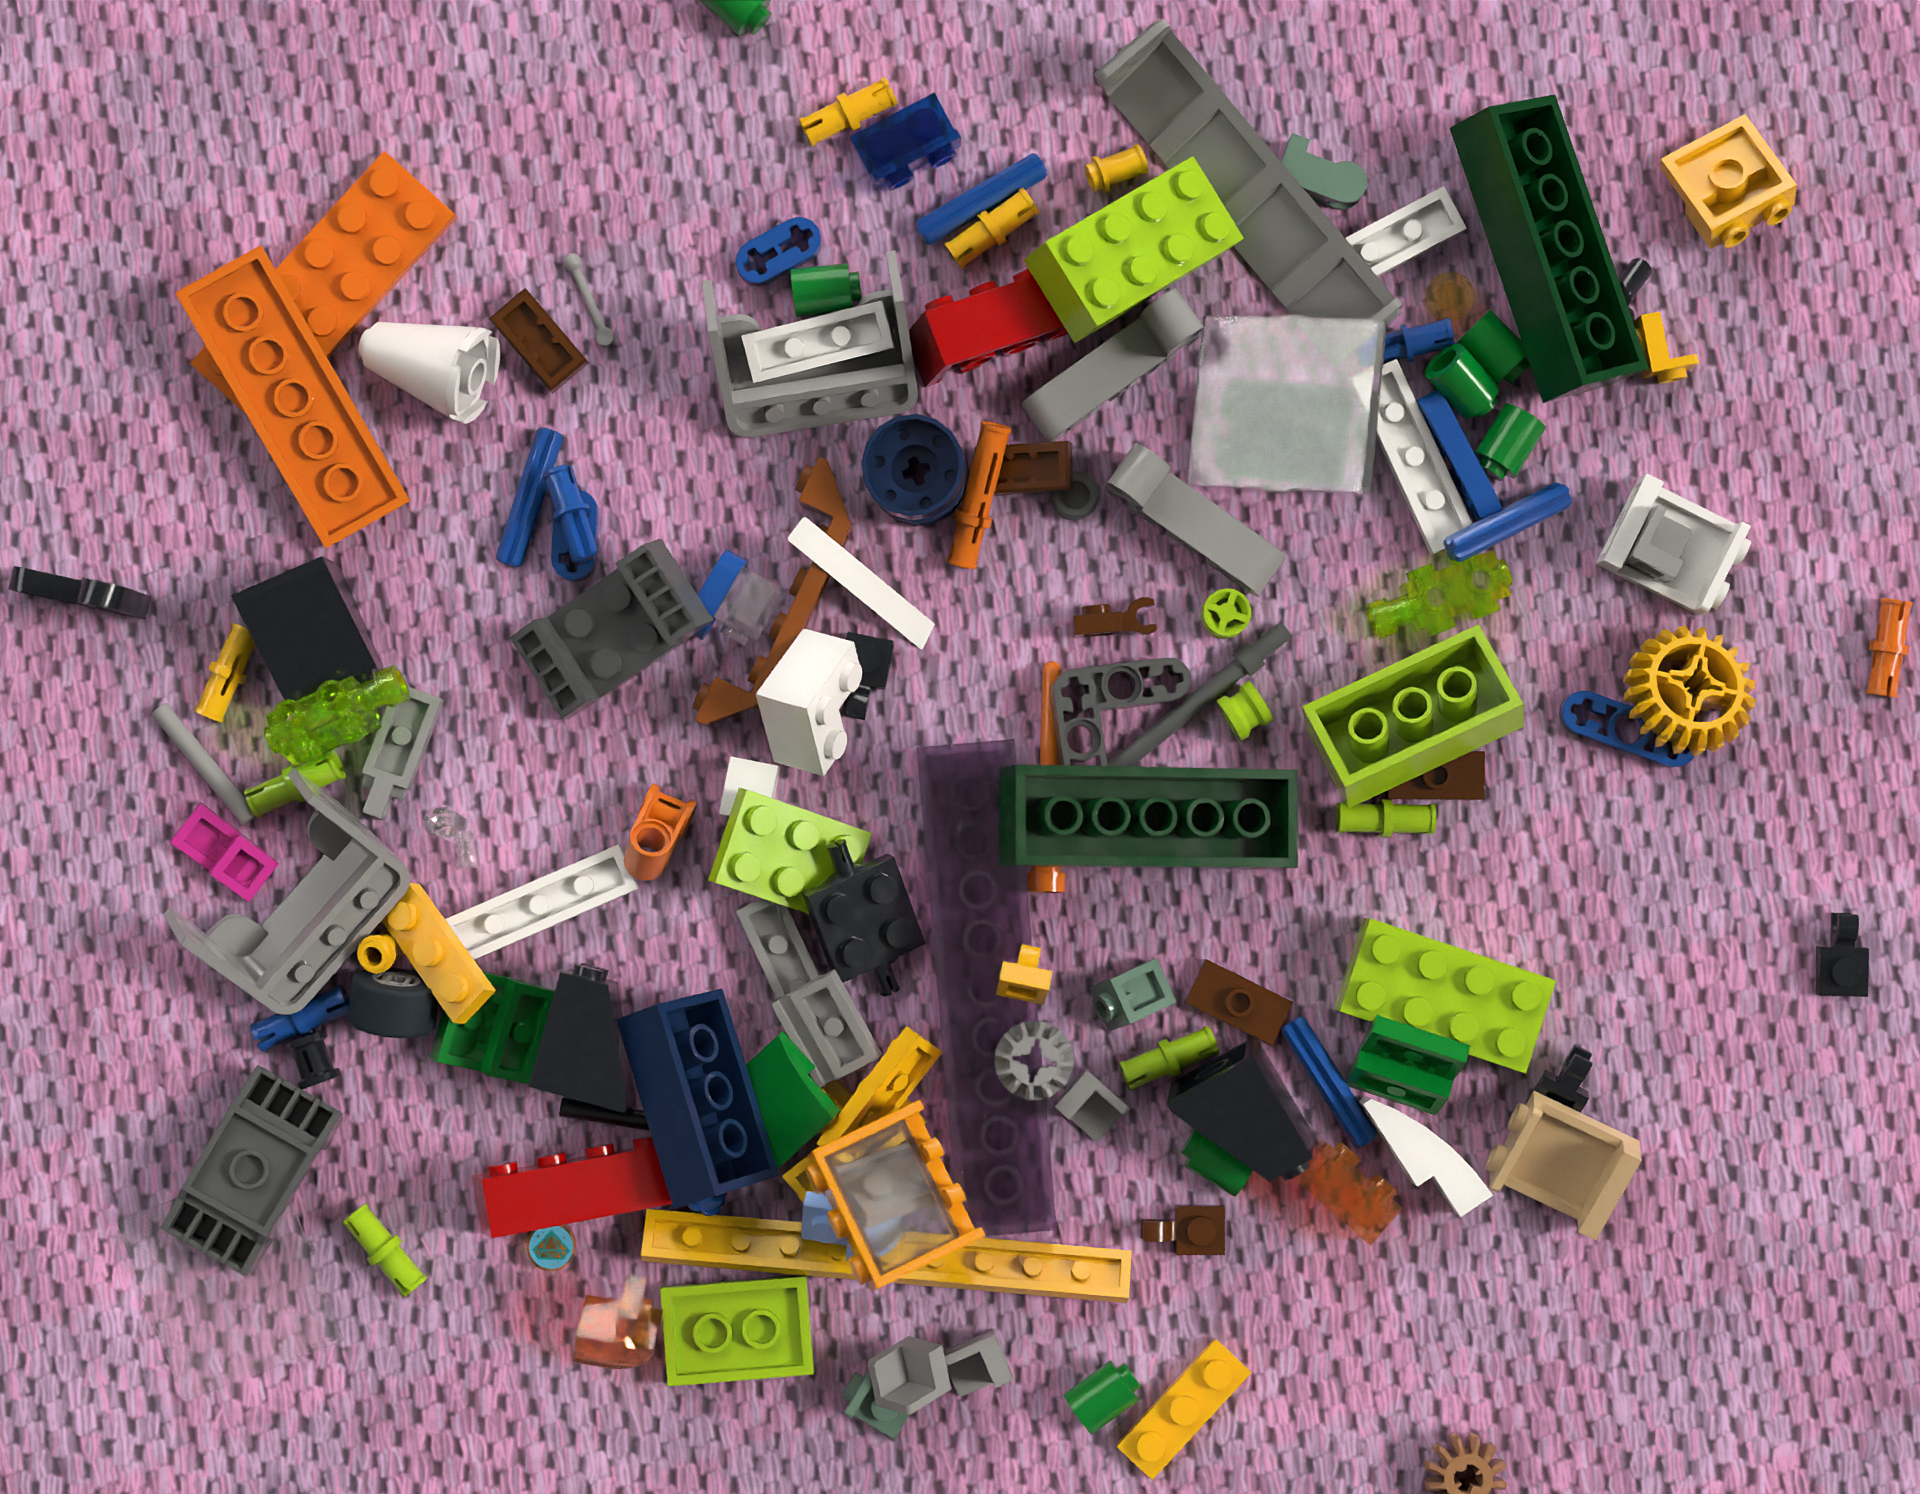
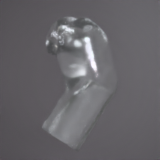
[423,807,481,870]

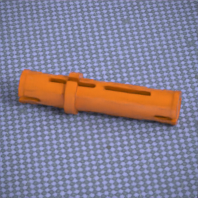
[946,421,1012,569]

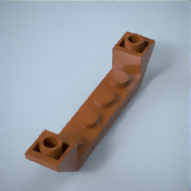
[692,457,853,726]

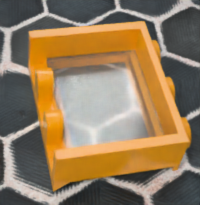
[805,1100,985,1291]

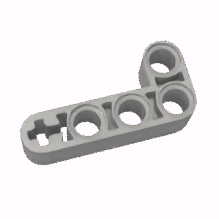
[1021,288,1205,442]
[1105,443,1286,597]

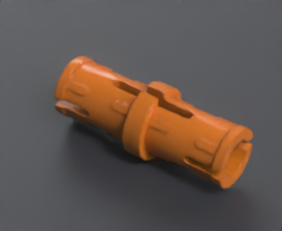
[1865,598,1913,698]

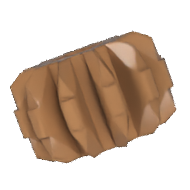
[1423,1433,1507,1494]

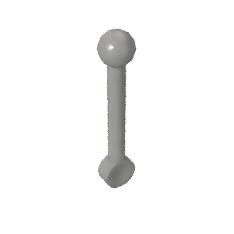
[563,253,615,347]

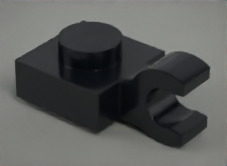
[845,632,895,720]
[1816,912,1869,997]
[1525,1044,1593,1113]

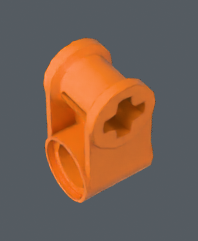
[623,783,698,881]

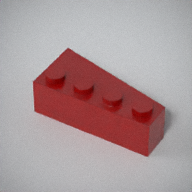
[909,269,1068,388]
[472,1136,672,1239]

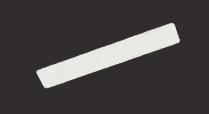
[788,517,935,650]

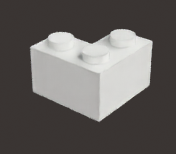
[756,628,862,776]

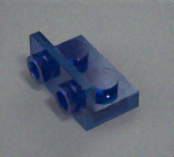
[850,92,961,191]

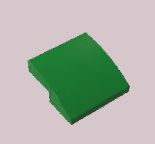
[429,970,555,1084]
[1345,1015,1470,1115]
[746,1031,841,1168]

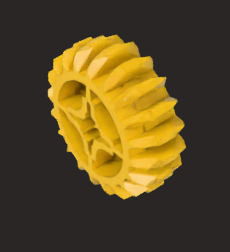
[1623,625,1756,756]

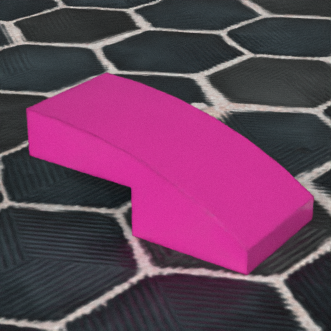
[170,802,279,902]

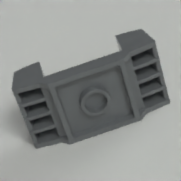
[510,539,714,720]
[160,1065,343,1277]

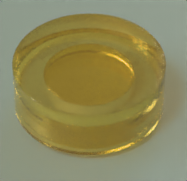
[1424,272,1475,322]

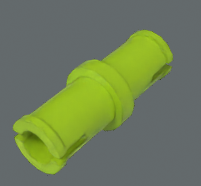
[244,750,346,818]
[1335,799,1437,838]
[1118,1025,1220,1091]
[341,1203,428,1298]

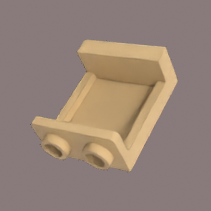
[1485,1091,1642,1240]

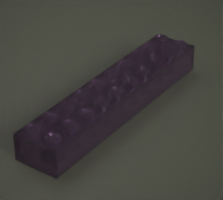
[916,739,1057,1236]

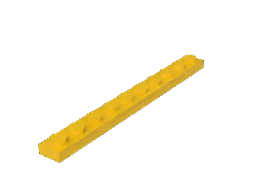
[641,1209,1132,1303]

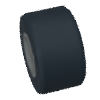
[348,967,438,1038]

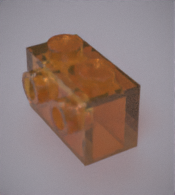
[1294,1139,1403,1245]

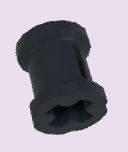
[284,1029,342,1090]

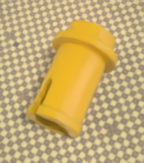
[1084,144,1149,193]
[357,930,404,974]

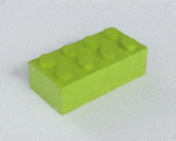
[1023,156,1244,343]
[1302,624,1524,809]
[1333,918,1556,1074]

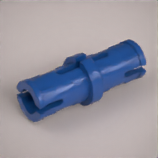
[250,984,350,1052]

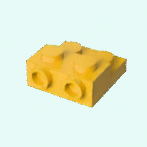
[1660,114,1797,249]

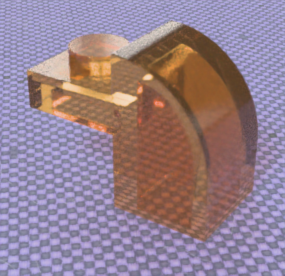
[573,1275,663,1369]

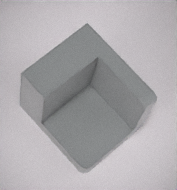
[1625,505,1692,583]
[1054,1068,1131,1141]
[943,1329,1013,1396]
[868,1336,951,1414]

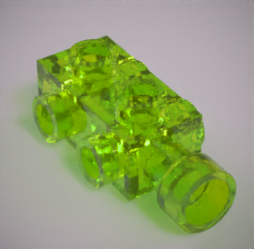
[1365,550,1513,640]
[264,664,410,767]

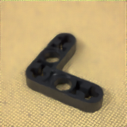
[8,566,151,620]

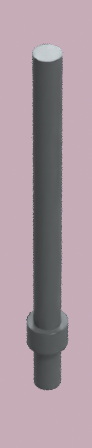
[1107,622,1292,767]

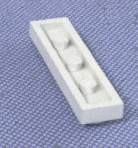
[1351,359,1473,555]
[445,844,640,960]

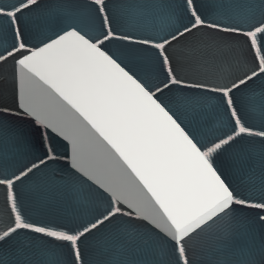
[1358,1096,1493,1217]

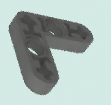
[1050,657,1191,766]

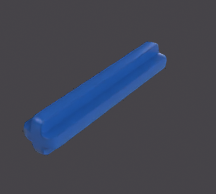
[916,153,1047,245]
[496,427,563,567]
[1444,483,1572,562]
[1282,1016,1377,1148]

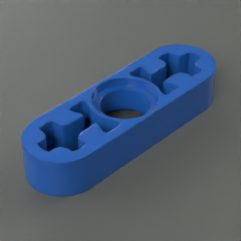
[1416,389,1502,522]
[1559,691,1695,768]

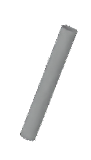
[151,703,256,826]

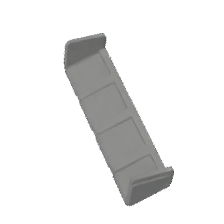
[1094,19,1403,369]

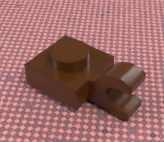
[1072,597,1157,638]
[1141,1204,1225,1255]

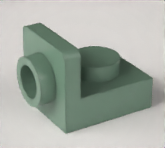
[1090,958,1176,1031]
[841,1369,910,1440]

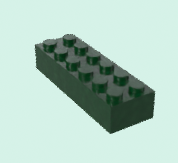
[1450,94,1649,403]
[999,765,1298,869]

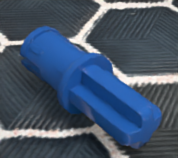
[1358,317,1455,368]
[542,465,597,563]

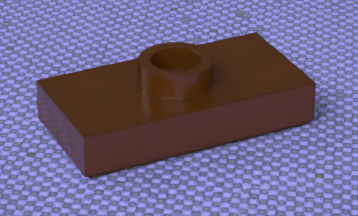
[488,288,589,394]
[974,441,1073,496]
[1386,751,1485,800]
[1184,959,1293,1045]

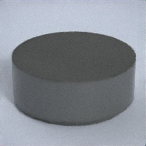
[1051,471,1099,521]

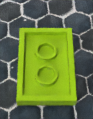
[708,787,872,914]
[660,1275,815,1387]

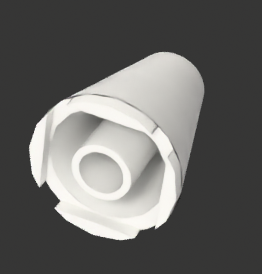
[358,322,500,424]

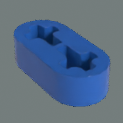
[736,217,822,286]
[551,489,599,582]
[693,549,748,640]

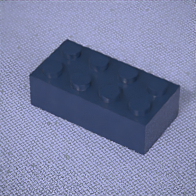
[616,988,780,1209]

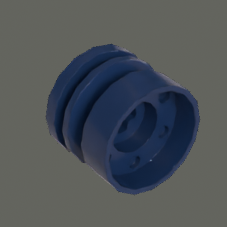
[861,414,969,527]

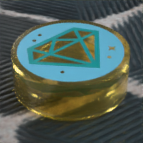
[527,1224,577,1271]

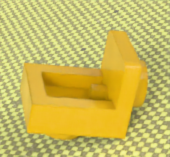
[1633,311,1699,384]

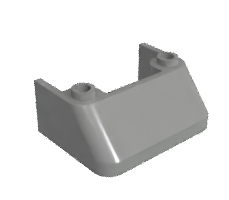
[702,250,918,437]
[163,768,410,1015]

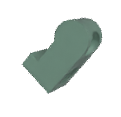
[1281,133,1367,210]

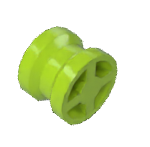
[1201,588,1252,639]
[1215,681,1274,742]

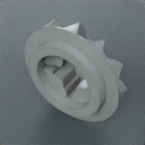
[995,1021,1074,1100]

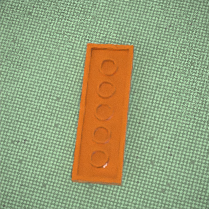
[190,150,458,414]
[175,245,411,549]

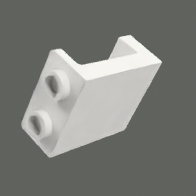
[1596,473,1751,615]

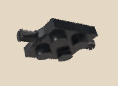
[802,839,926,997]

